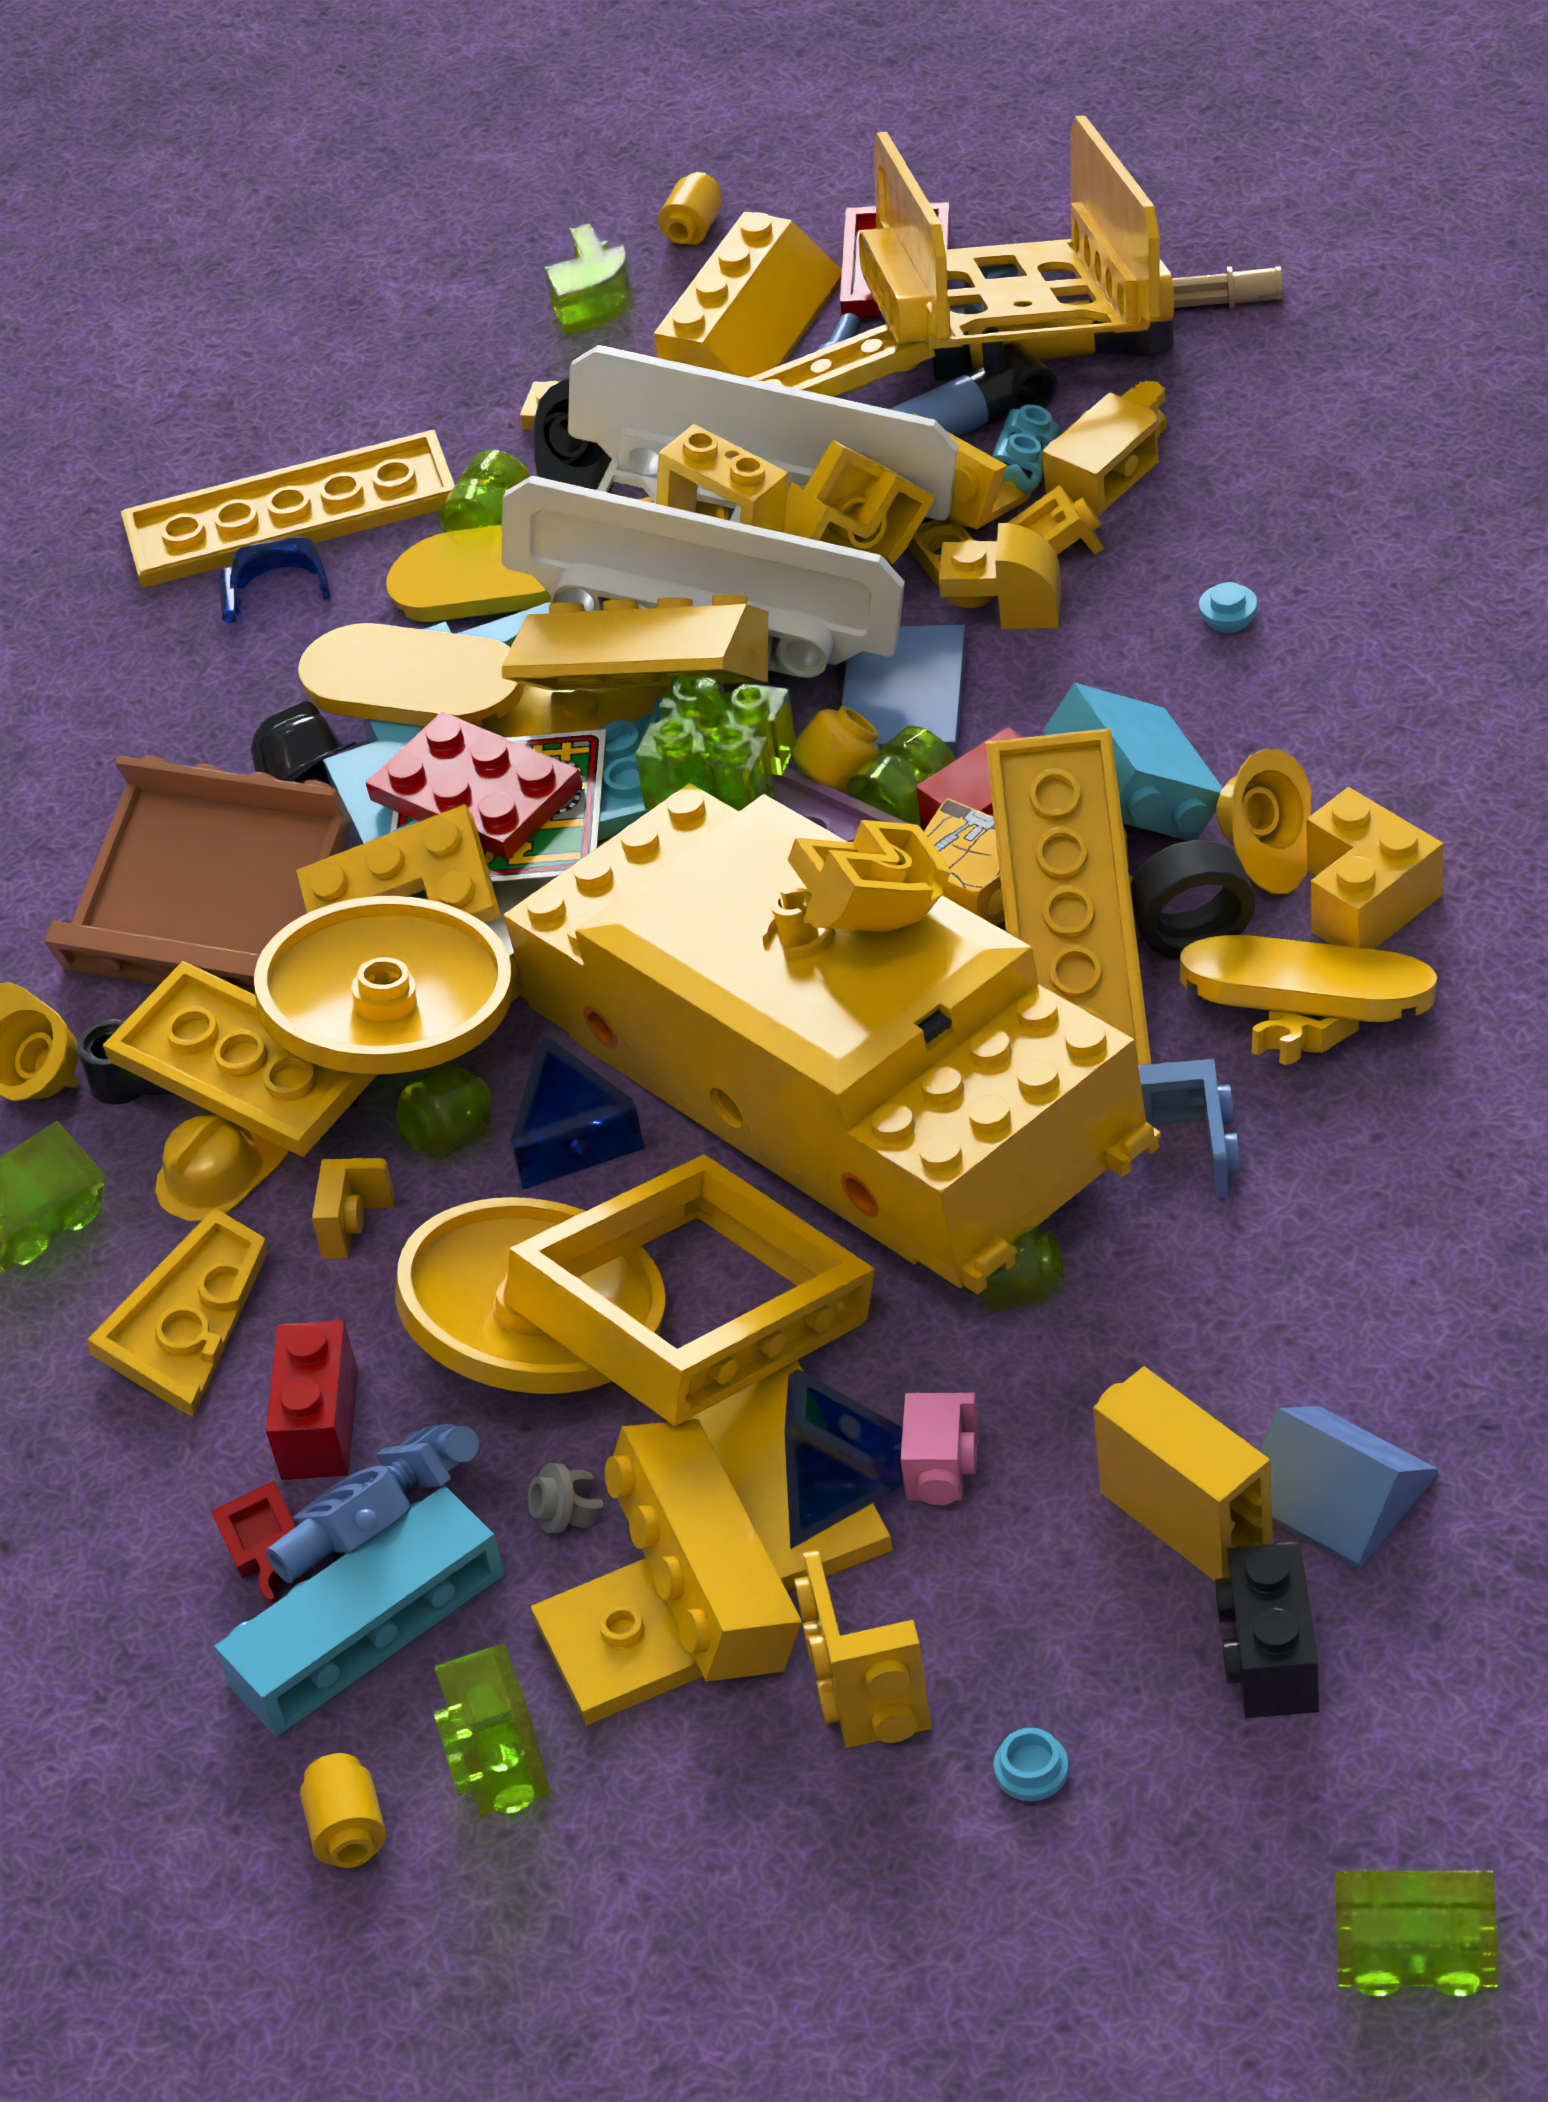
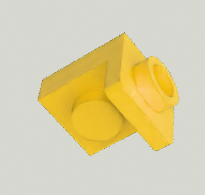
[1007,485,1104,555]
[312,1158,395,1259]

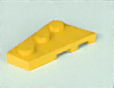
[87,1208,267,1417]

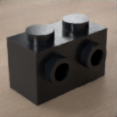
[1215,1542,1319,1718]

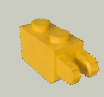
[1042,380,1167,516]

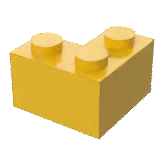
[1306,787,1444,949]

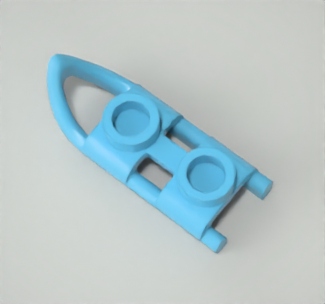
[992,405,1060,493]

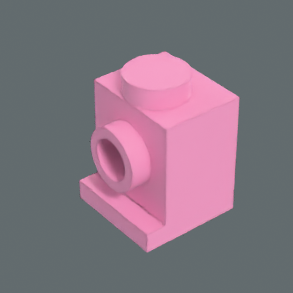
[901,1392,980,1506]

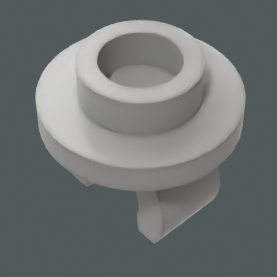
[528,1463,604,1533]

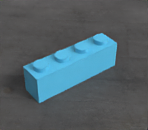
[214,1485,505,1737]

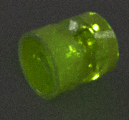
[439,450,531,532]
[846,726,956,824]

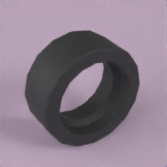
[1130,840,1255,958]

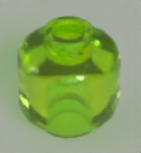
[395,1065,492,1158]
[963,1225,1064,1311]

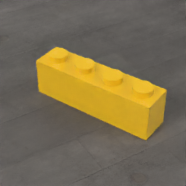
[605,1419,802,1682]

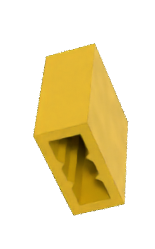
[1093,1366,1273,1581]

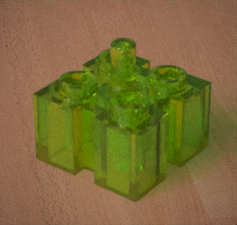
[635,675,796,811]

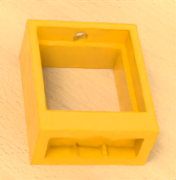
[656,424,789,533]

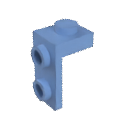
[1138,1059,1240,1198]

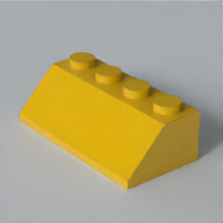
[654,212,842,378]
[501,595,768,691]

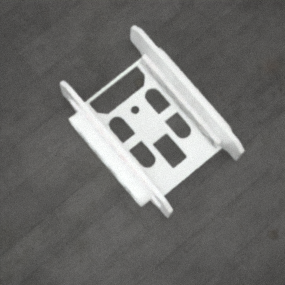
[501,345,959,678]

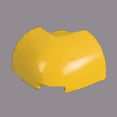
[784,440,936,565]
[787,820,951,932]

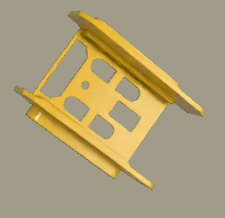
[859,115,1175,349]

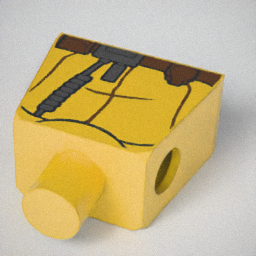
[924,798,1005,926]

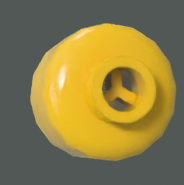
[792,706,880,795]

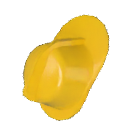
[1216,749,1312,894]
[0,982,81,1102]
[155,1115,288,1221]

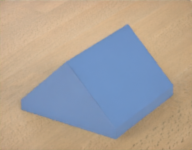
[1259,1406,1438,1570]

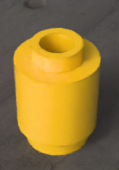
[658,172,722,245]
[300,1753,386,1868]

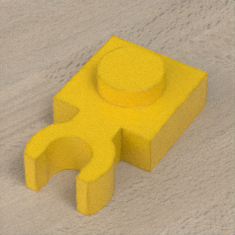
[1251,1010,1359,1065]

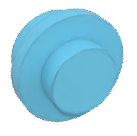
[1199,582,1258,633]
[994,1728,1069,1801]

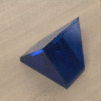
[510,1033,645,1190]
[784,1369,903,1549]

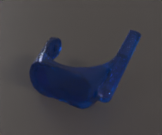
[219,537,331,623]

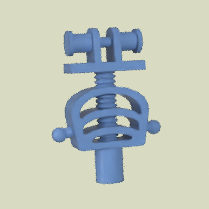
[265,1424,479,1583]

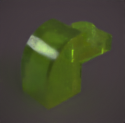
[544,223,632,336]

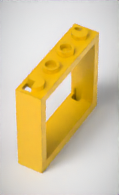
[504,1154,875,1426]

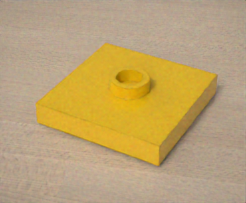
[530,1558,703,1726]

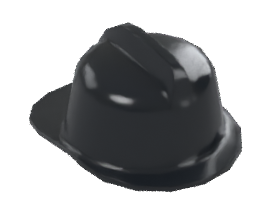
[530,380,614,493]
[251,701,356,782]

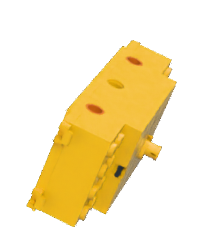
[503,783,1161,1295]

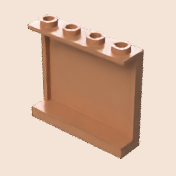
[44,755,353,995]

